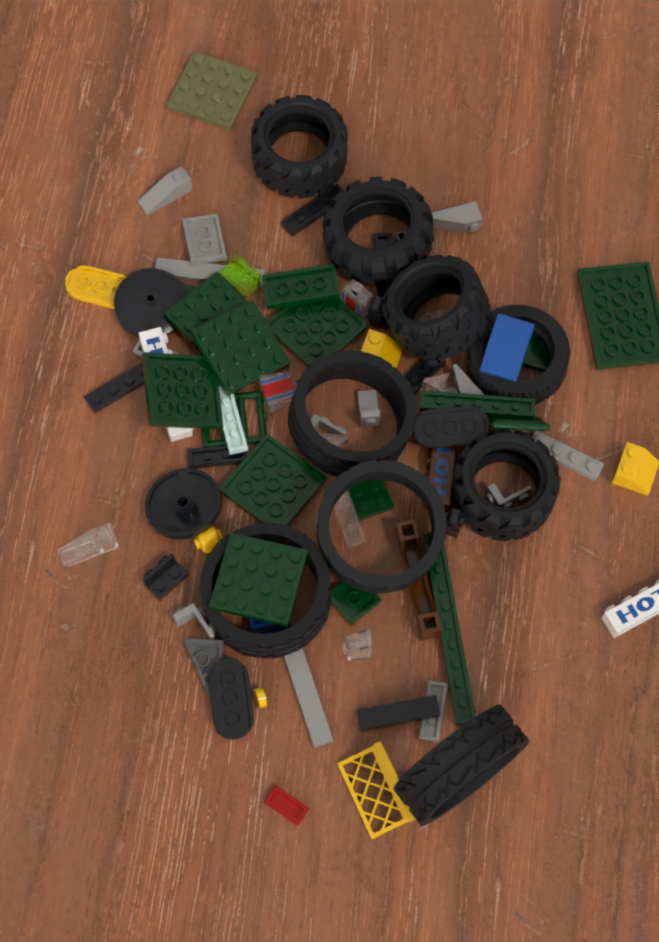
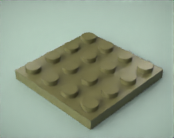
[167,51,258,131]

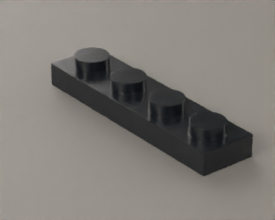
[84,363,144,414]

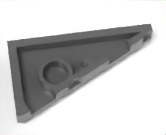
[185,638,223,703]

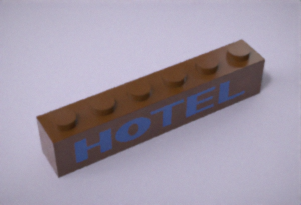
[425,446,456,512]

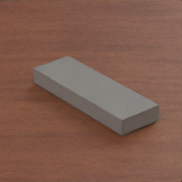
[418,680,448,744]

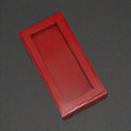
[264,785,309,827]

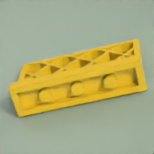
[337,741,416,839]

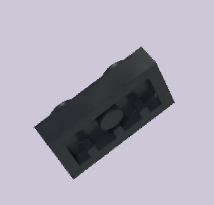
[142,553,189,601]

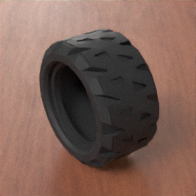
[251,95,348,198]
[382,255,491,361]
[451,429,561,541]

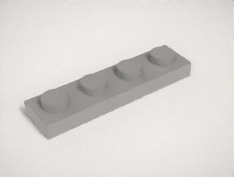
[532,431,605,482]

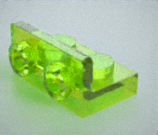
[219,254,260,298]

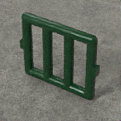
[202,391,268,448]
[488,416,550,431]

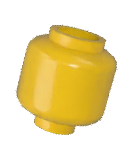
[194,526,223,554]

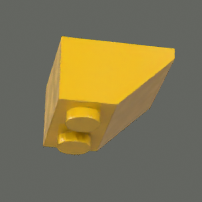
[361,329,403,368]
[612,442,659,496]

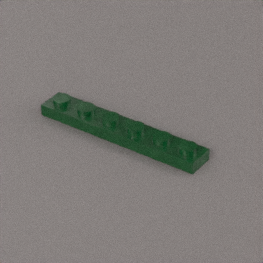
[420,390,535,419]

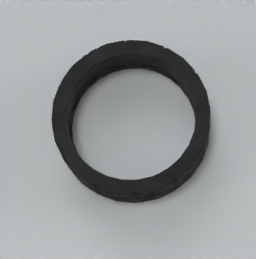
[288,350,417,477]
[316,460,447,593]
[200,523,331,659]
[394,704,530,826]

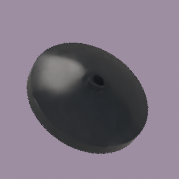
[114,268,187,337]
[145,468,222,540]

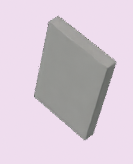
[182,213,227,266]

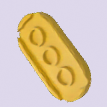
[65,265,127,309]

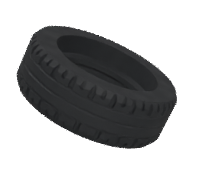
[466,304,570,404]

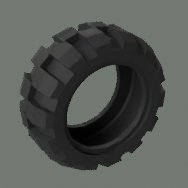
[322,176,434,287]

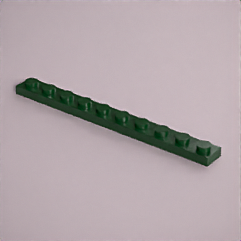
[423,533,476,726]

